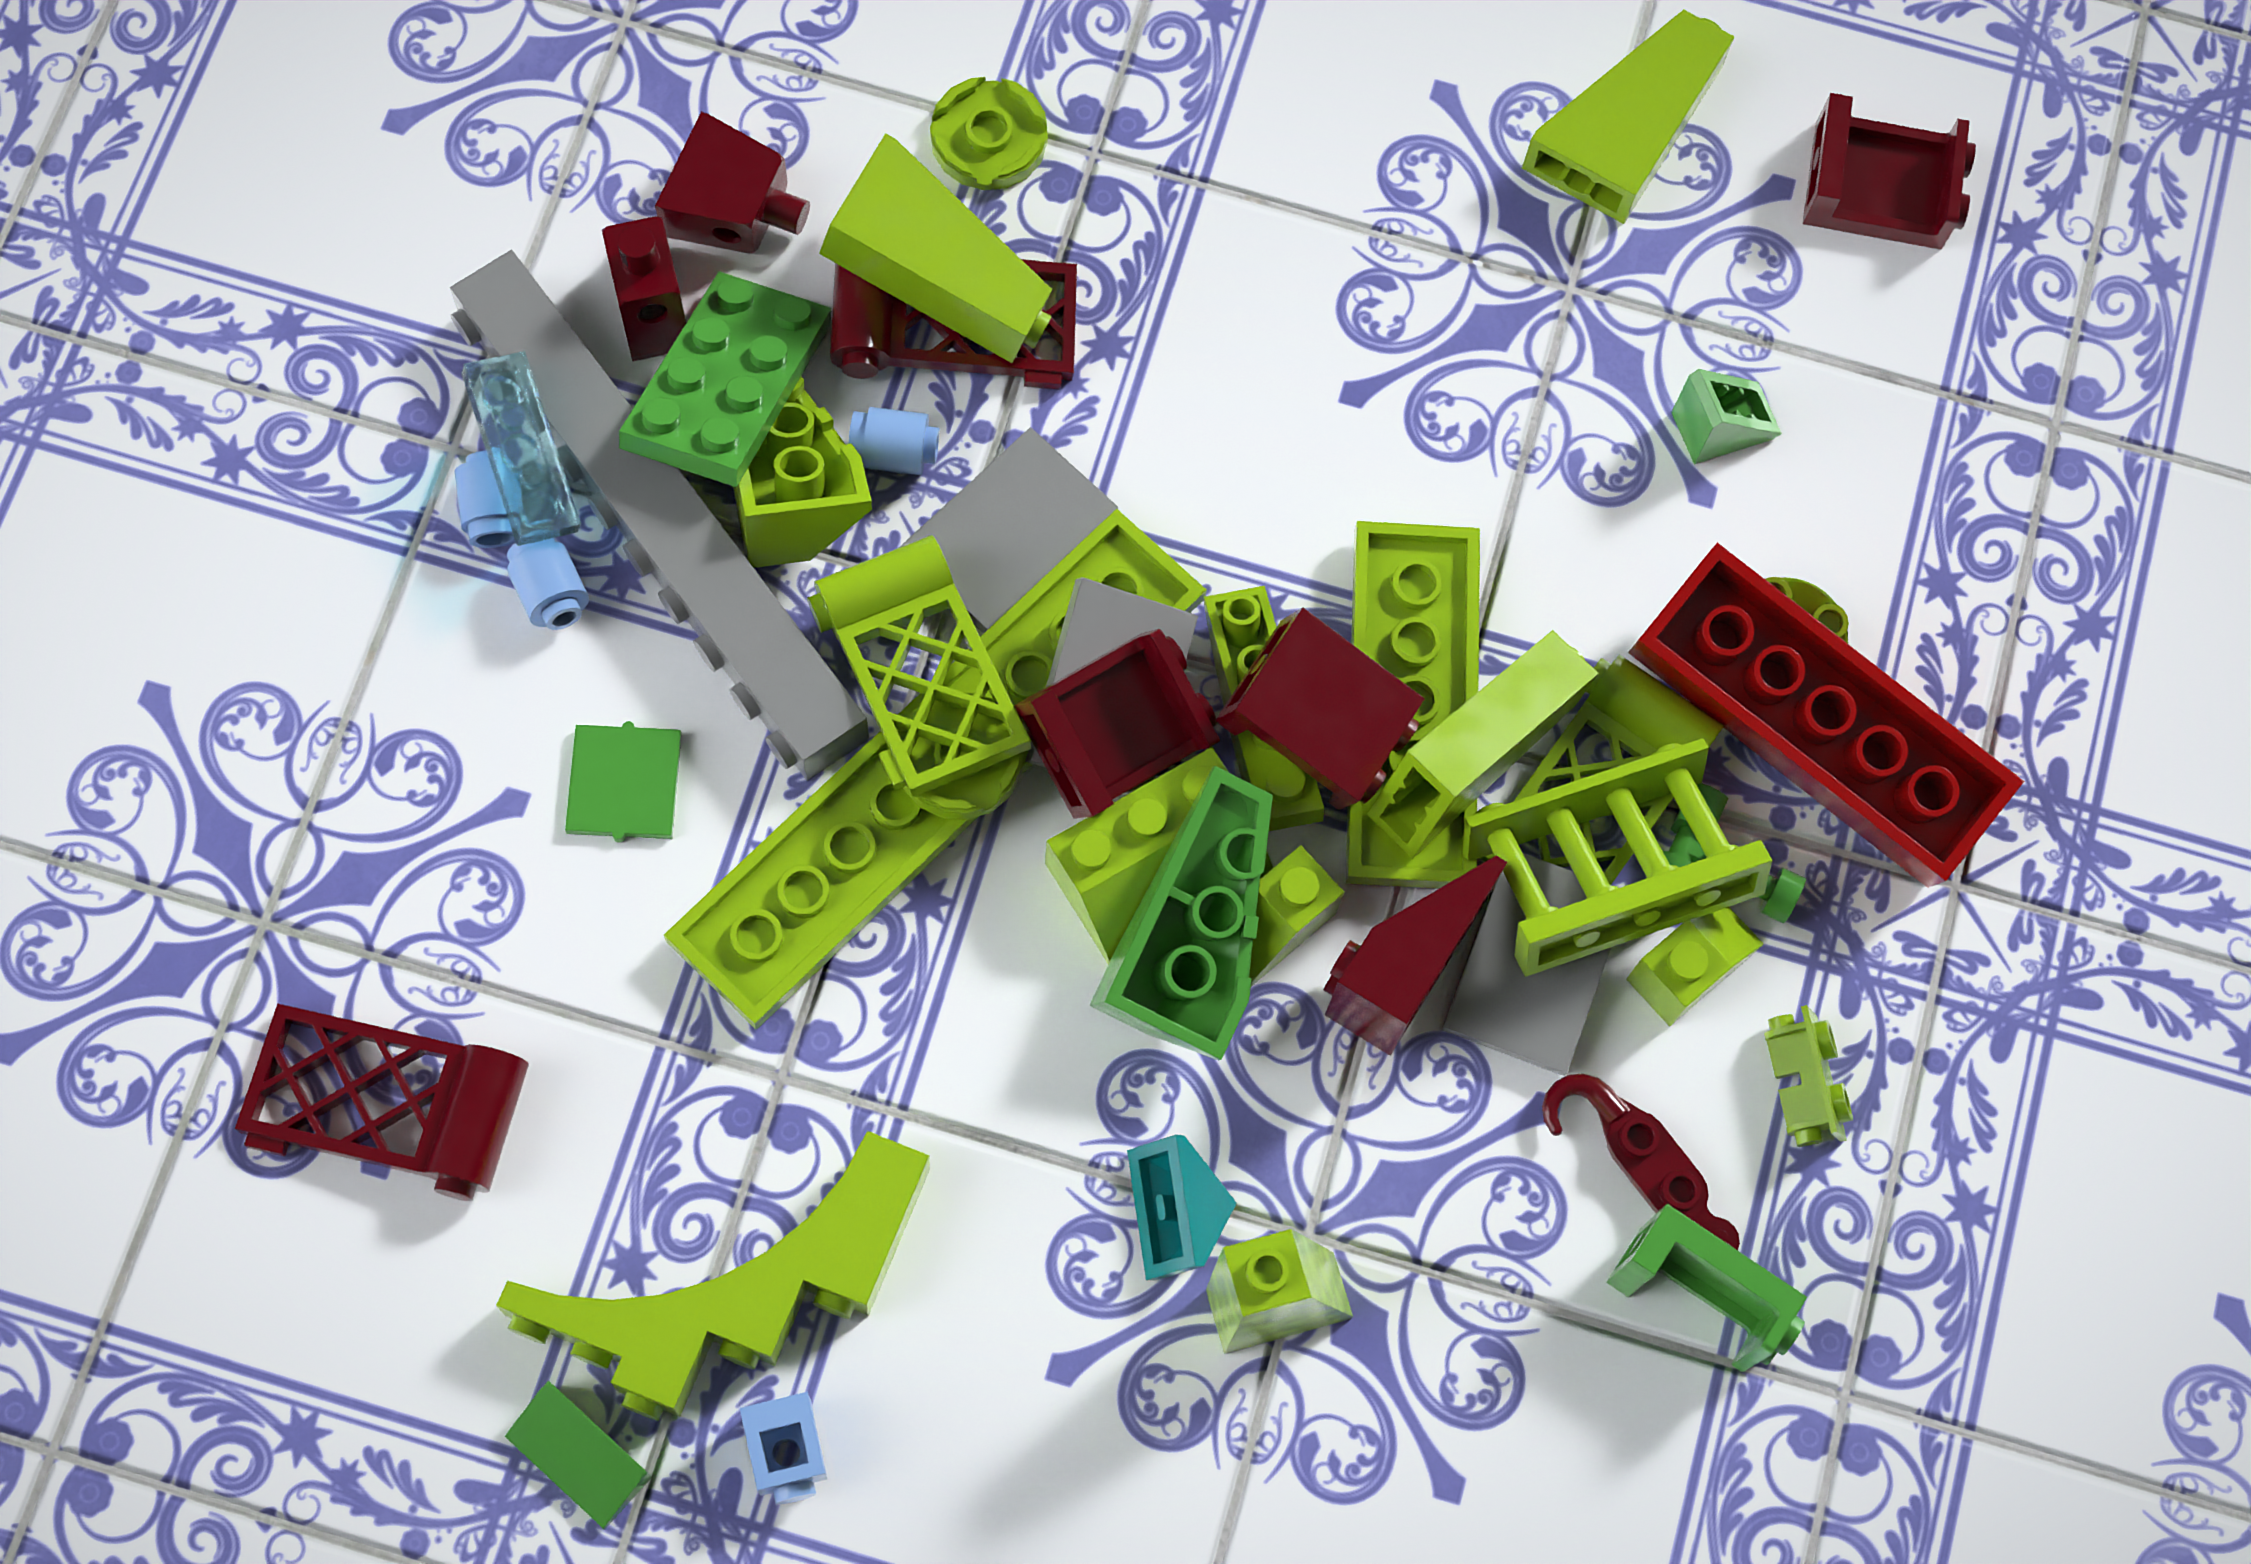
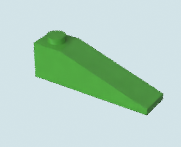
[1089,766,1273,1061]

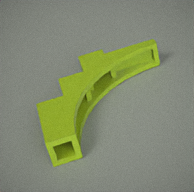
[496,1131,930,1421]

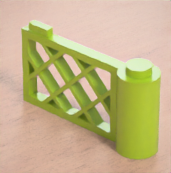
[807,535,1031,798]
[1480,654,1725,885]

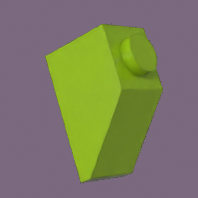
[1249,845,1345,987]
[1626,907,1764,1027]

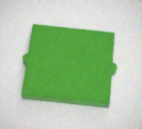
[565,721,682,843]

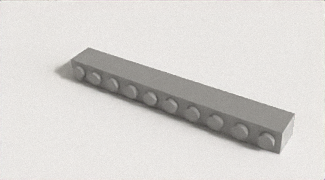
[449,249,869,781]

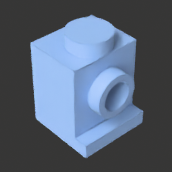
[740,1392,828,1505]

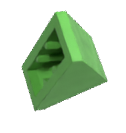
[1671,369,1782,464]

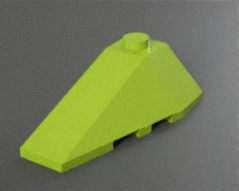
[733,376,872,568]

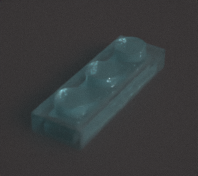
[461,351,581,546]

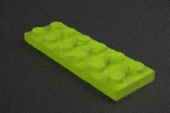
[1345,521,1480,889]

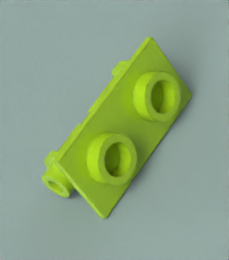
[1764,1005,1853,1147]

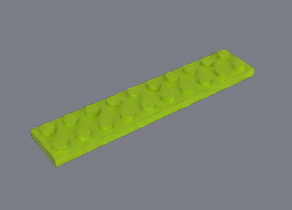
[663,509,1207,1030]

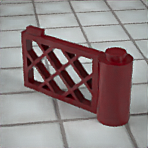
[830,259,1077,390]
[235,1003,529,1201]

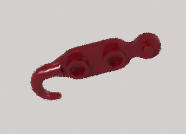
[1542,1073,1740,1250]

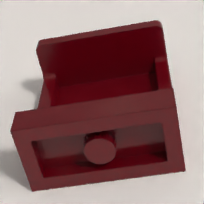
[1802,92,1976,250]
[1215,607,1425,810]
[1013,629,1220,819]

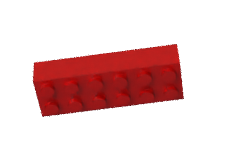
[1628,542,2025,888]

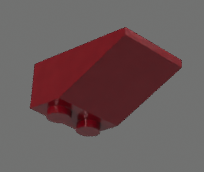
[1323,856,1507,1056]

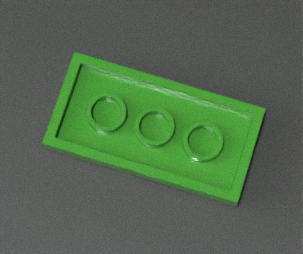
[619,271,832,487]

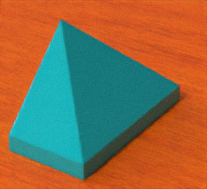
[1127,1134,1237,1281]

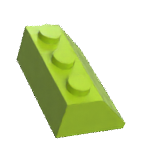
[1045,747,1274,964]

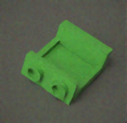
[1606,1204,1807,1372]

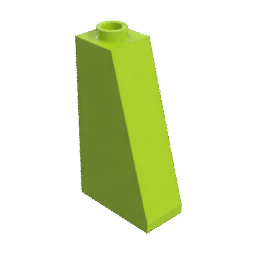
[1522,9,1735,224]
[819,133,1053,363]
[1367,630,1599,859]
[1206,1229,1353,1354]

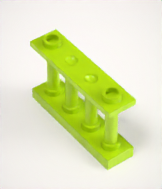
[1462,738,1773,977]

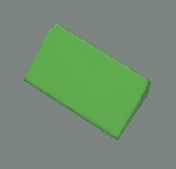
[504,1380,652,1530]

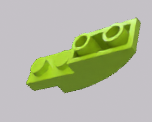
[1204,585,1324,832]

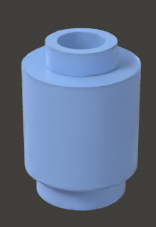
[848,407,940,475]
[454,451,524,548]
[507,533,589,630]

